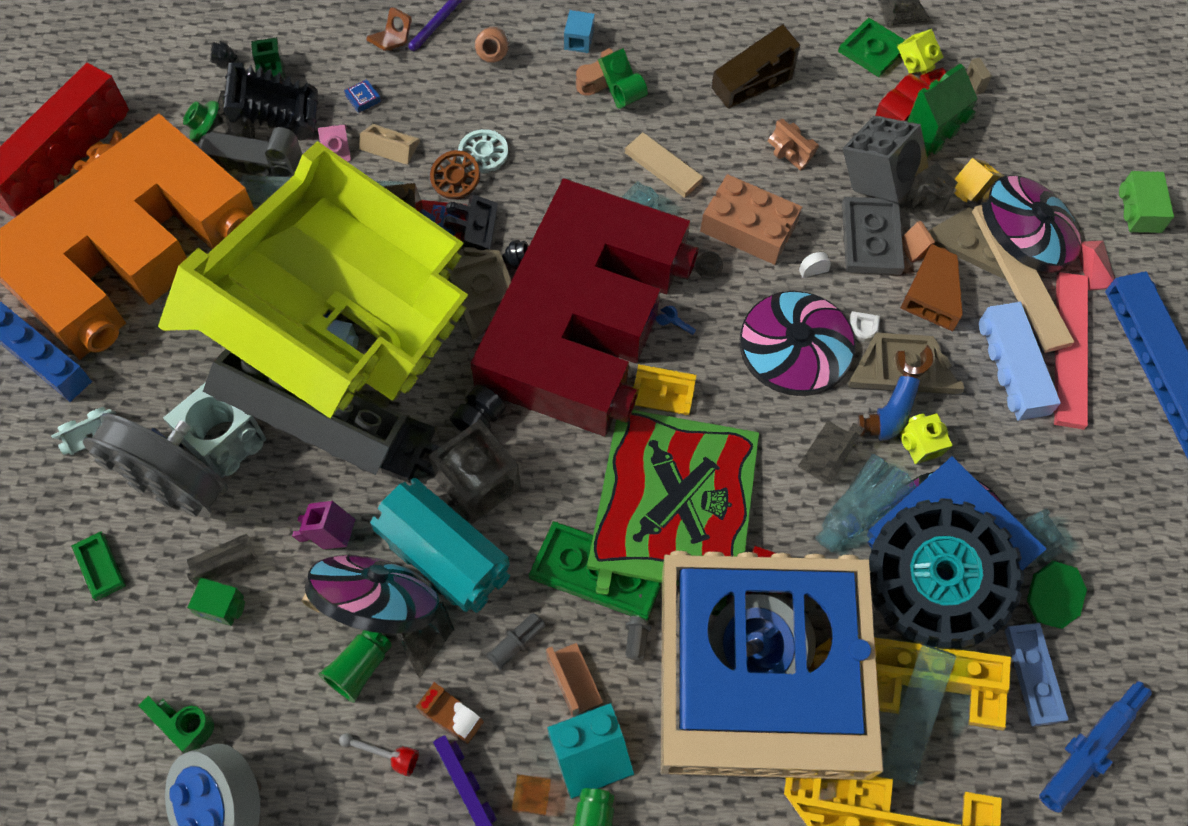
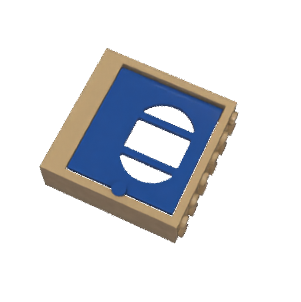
[661,551,883,780]

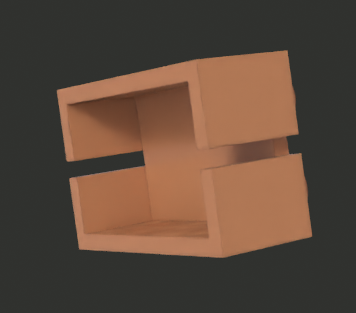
[700,174,802,265]

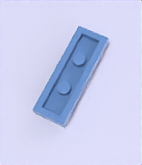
[1005,623,1068,727]

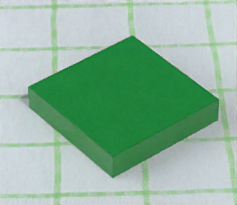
[838,17,905,77]

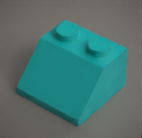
[547,703,634,799]

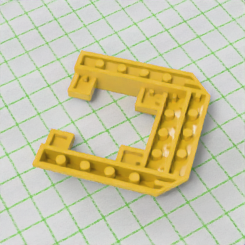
[784,637,1011,826]

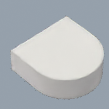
[799,252,831,278]
[849,311,880,342]

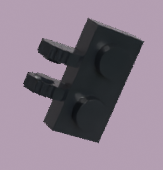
[443,194,498,250]
[381,417,450,483]

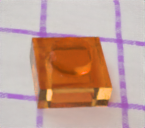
[512,774,551,816]

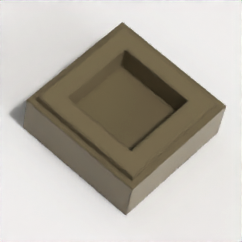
[967,57,992,95]

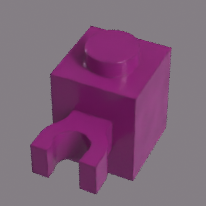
[292,501,356,550]

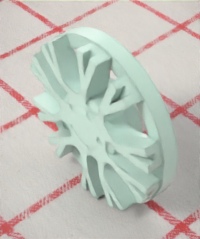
[458,129,508,174]

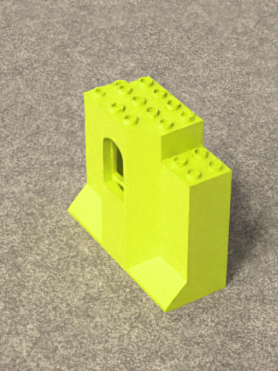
[158,141,468,418]

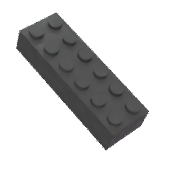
[202,349,406,475]

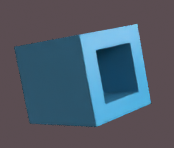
[564,10,594,53]

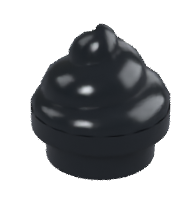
[210,41,238,68]
[502,240,529,267]

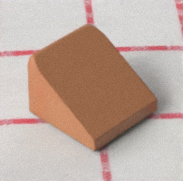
[902,221,935,262]

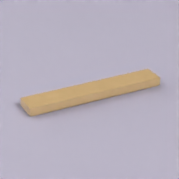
[972,205,1074,353]

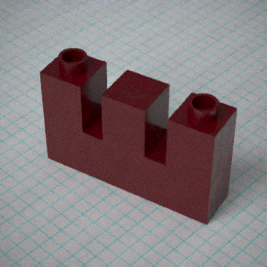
[470,178,699,437]

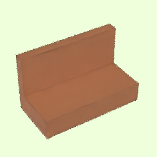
[546,642,603,717]

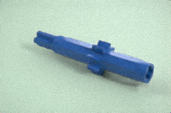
[1039,681,1152,813]

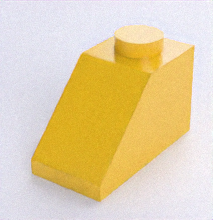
[951,158,1003,203]

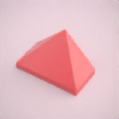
[1079,241,1115,291]

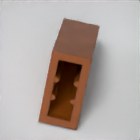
[900,244,962,332]

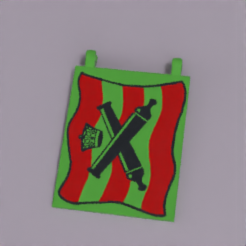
[587,410,759,616]

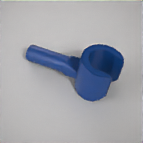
[656,306,696,335]

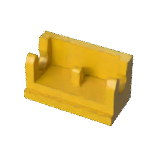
[634,364,697,415]

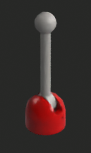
[339,733,419,777]

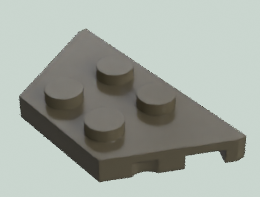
[928,207,1007,280]
[448,247,511,340]
[848,333,964,394]

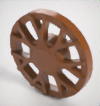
[430,150,480,199]

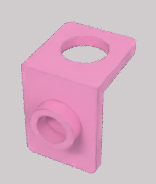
[318,124,351,162]

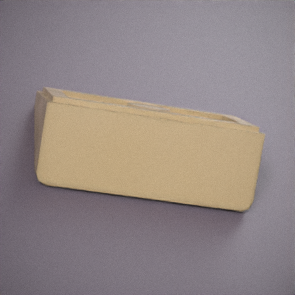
[359,124,420,165]

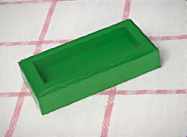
[71,531,126,601]

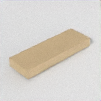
[625,133,703,198]

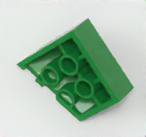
[907,64,978,157]

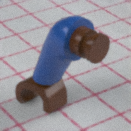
[858,345,934,441]

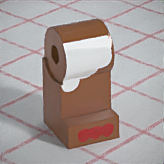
[416,682,484,745]

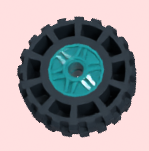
[869,498,1024,650]

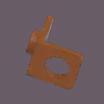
[366,7,412,51]

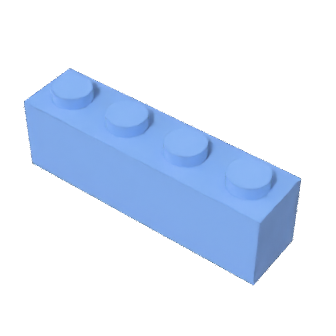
[979,302,1061,421]

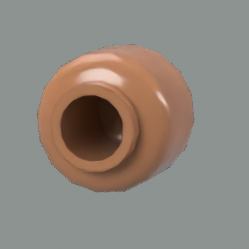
[475,27,510,63]

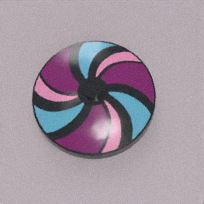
[982,175,1082,272]
[739,291,856,396]
[305,555,439,634]

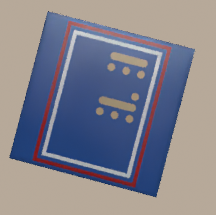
[344,79,381,113]

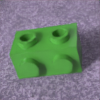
[1119,171,1174,233]

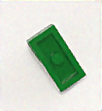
[598,48,648,109]
[138,696,214,753]

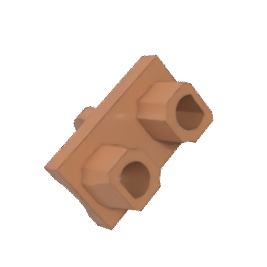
[768,119,819,171]

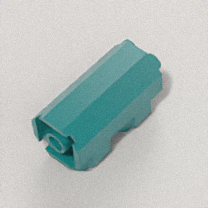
[370,478,511,613]

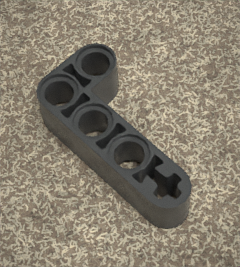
[197,127,302,179]

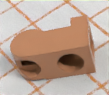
[576,48,613,96]

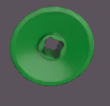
[183,100,219,143]

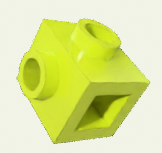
[897,29,944,74]
[901,413,953,464]

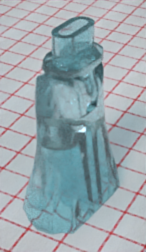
[815,454,916,552]

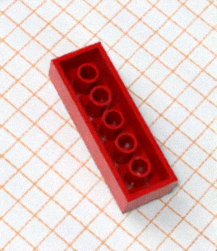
[0,62,129,218]

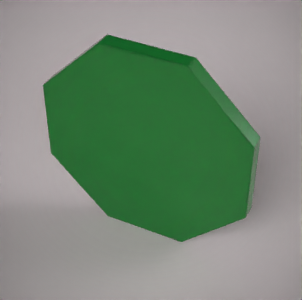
[1027,561,1087,629]

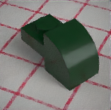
[251,37,286,80]

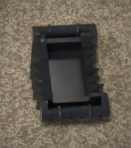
[223,63,318,140]

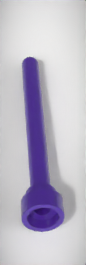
[409,0,462,51]

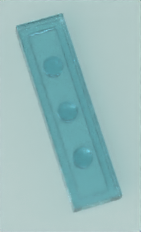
[881,643,956,785]

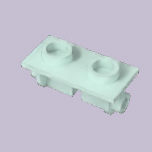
[51,407,116,455]

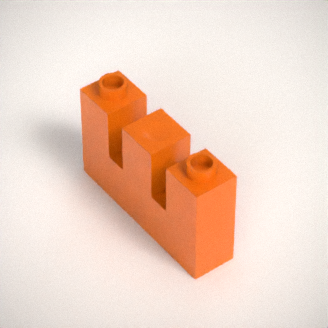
[0,113,255,360]

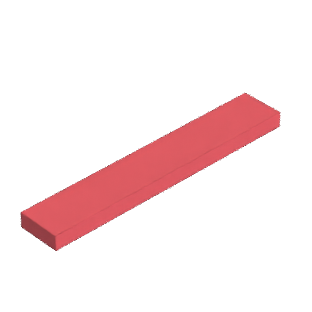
[1054,272,1088,430]

